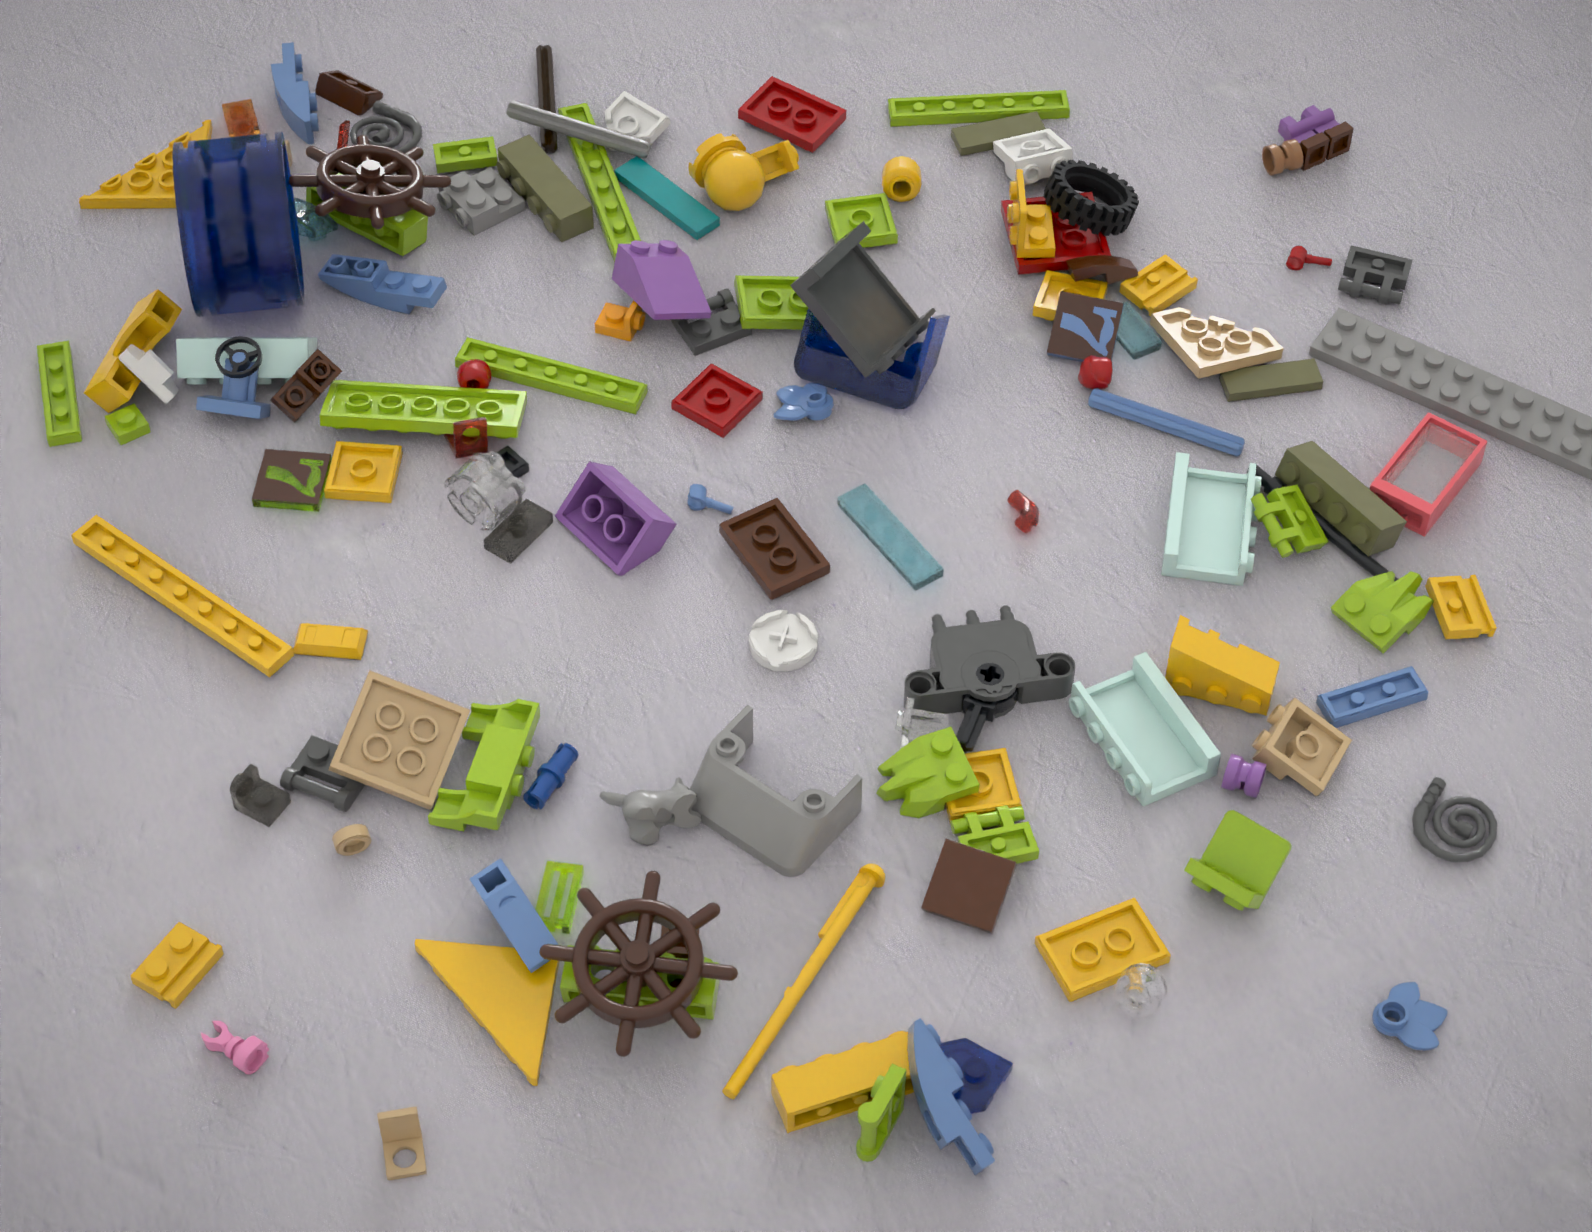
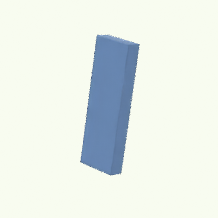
[1316,666,1429,728]

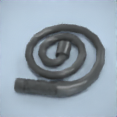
[350,101,422,153]
[1412,777,1497,862]

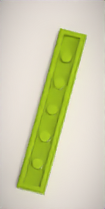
[888,90,1070,127]
[455,337,648,415]

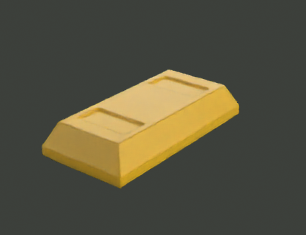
[293,623,368,660]

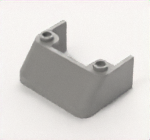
[690,705,863,877]

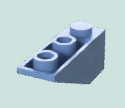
[470,858,558,973]

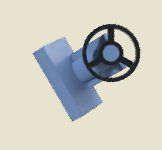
[196,336,271,419]

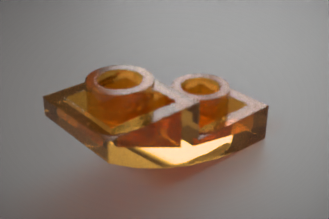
[222,99,263,150]

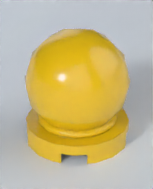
[688,133,765,211]

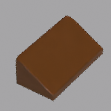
[315,70,383,115]

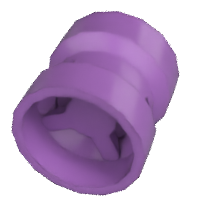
[1221,753,1267,798]

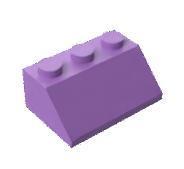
[555,461,677,576]

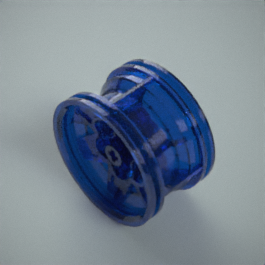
[172,131,305,317]

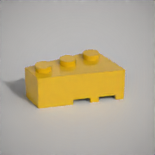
[1165,615,1280,716]

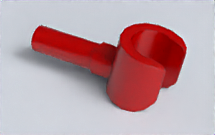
[1286,245,1332,271]

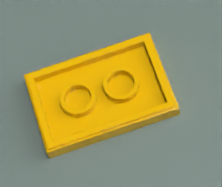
[1034,897,1171,1002]

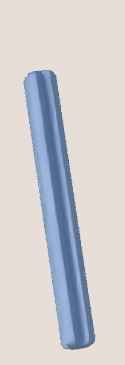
[1088,388,1245,457]

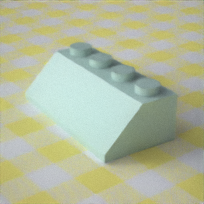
[176,337,317,385]

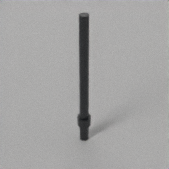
[1247,464,1398,581]

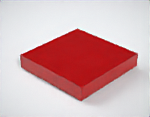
[671,363,763,438]

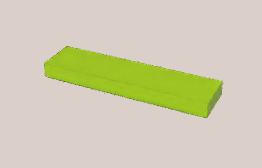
[37,340,82,447]

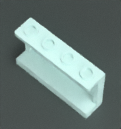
[1161,452,1262,586]
[1069,652,1221,807]

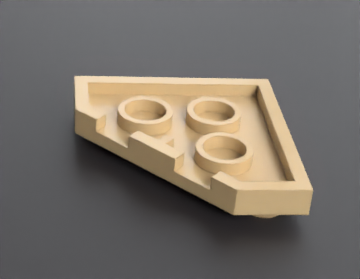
[1150,307,1284,379]

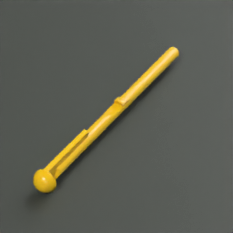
[722,863,885,1099]

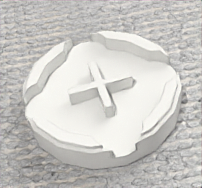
[749,610,818,672]

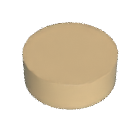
[332,824,371,856]

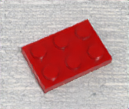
[738,76,847,153]

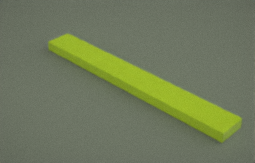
[558,103,641,263]

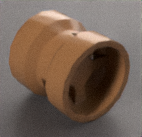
[1262,139,1303,176]

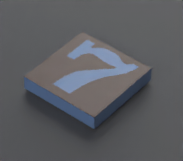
[1047,291,1124,362]

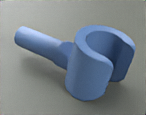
[687,484,733,514]

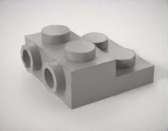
[437,167,526,236]

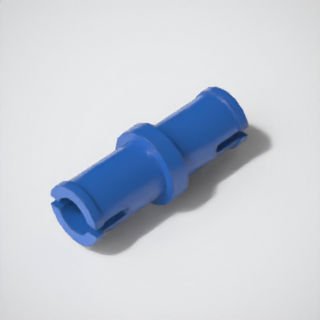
[523,743,579,809]

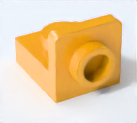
[595,300,646,342]

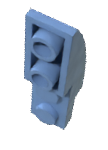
[271,42,319,144]
[318,254,447,314]
[907,1018,995,1175]

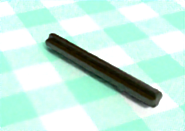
[536,45,558,153]

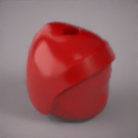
[1078,355,1113,390]
[457,359,491,389]

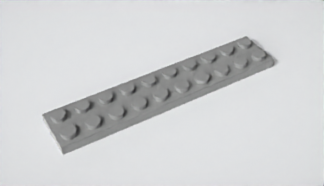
[1309,308,1592,480]

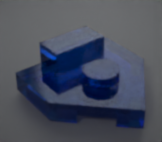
[939,1038,1013,1114]

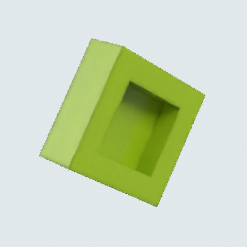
[104,403,151,445]

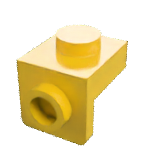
[751,140,799,182]

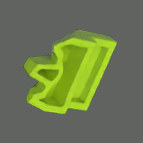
[1330,571,1434,654]
[876,726,980,818]

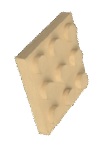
[329,670,470,810]

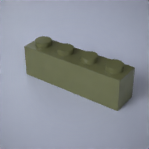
[496,134,594,242]
[1274,441,1407,556]

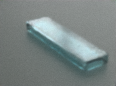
[837,483,944,591]

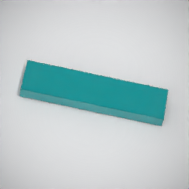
[614,156,720,240]

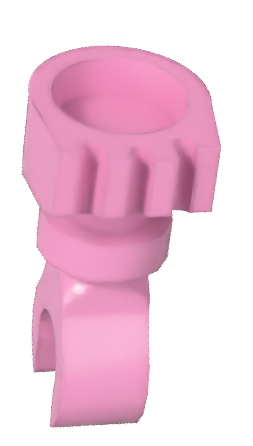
[201,1021,269,1075]

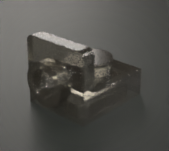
[230,764,291,827]

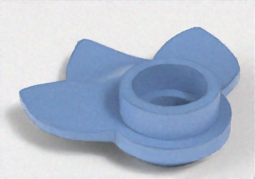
[773,382,834,420]
[1372,982,1448,1051]

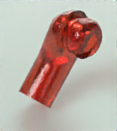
[1007,489,1039,533]

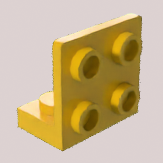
[1007,169,1055,258]

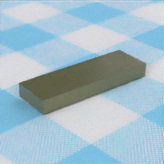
[951,111,1046,156]
[1219,358,1324,402]

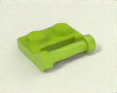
[856,1064,906,1162]

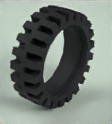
[1044,160,1139,236]

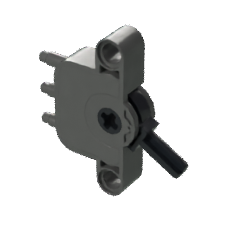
[904,605,1075,753]

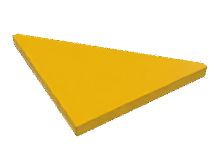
[79,120,213,209]
[414,939,560,1086]

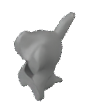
[599,777,702,845]

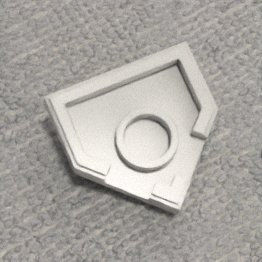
[605,91,671,151]
[119,344,179,403]

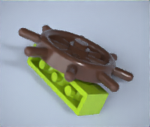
[288,135,451,256]
[539,871,738,1057]

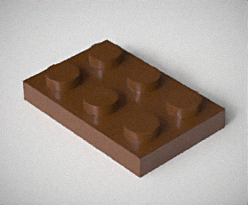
[719,498,830,600]

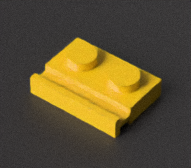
[1119,254,1198,317]
[1425,575,1497,640]
[130,922,224,1009]

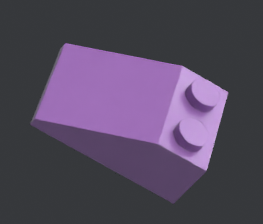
[612,240,712,320]

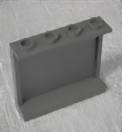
[790,221,936,378]

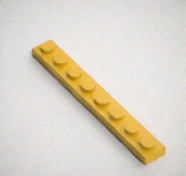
[71,515,294,678]

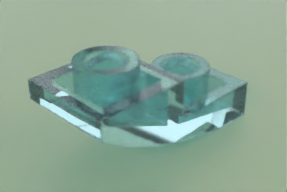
[271,197,338,241]

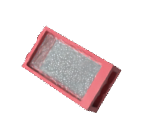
[1369,412,1487,537]

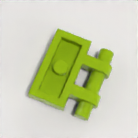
[1250,485,1329,558]
[950,805,1039,863]

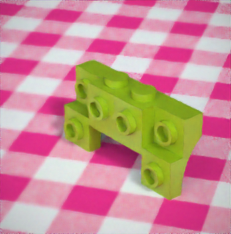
[428,699,541,832]

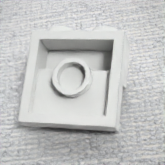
[993,129,1073,185]

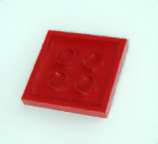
[1000,192,1111,275]

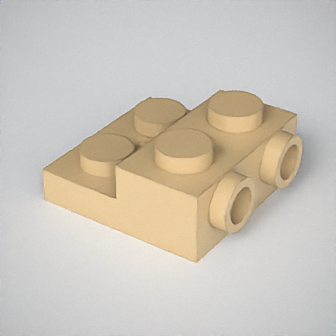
[1252,697,1352,796]

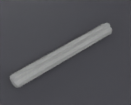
[506,101,651,159]

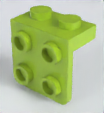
[1184,810,1292,911]

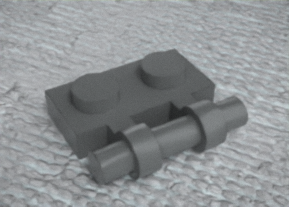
[1338,245,1413,305]

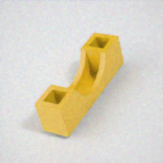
[84,289,182,413]

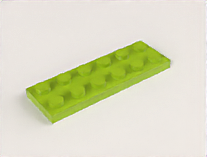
[319,380,527,439]

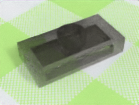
[483,498,553,564]

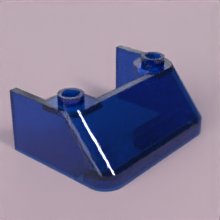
[794,308,950,409]

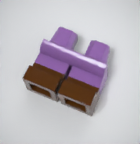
[1278,105,1354,171]

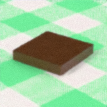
[921,839,1017,934]

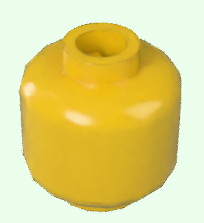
[882,156,922,202]

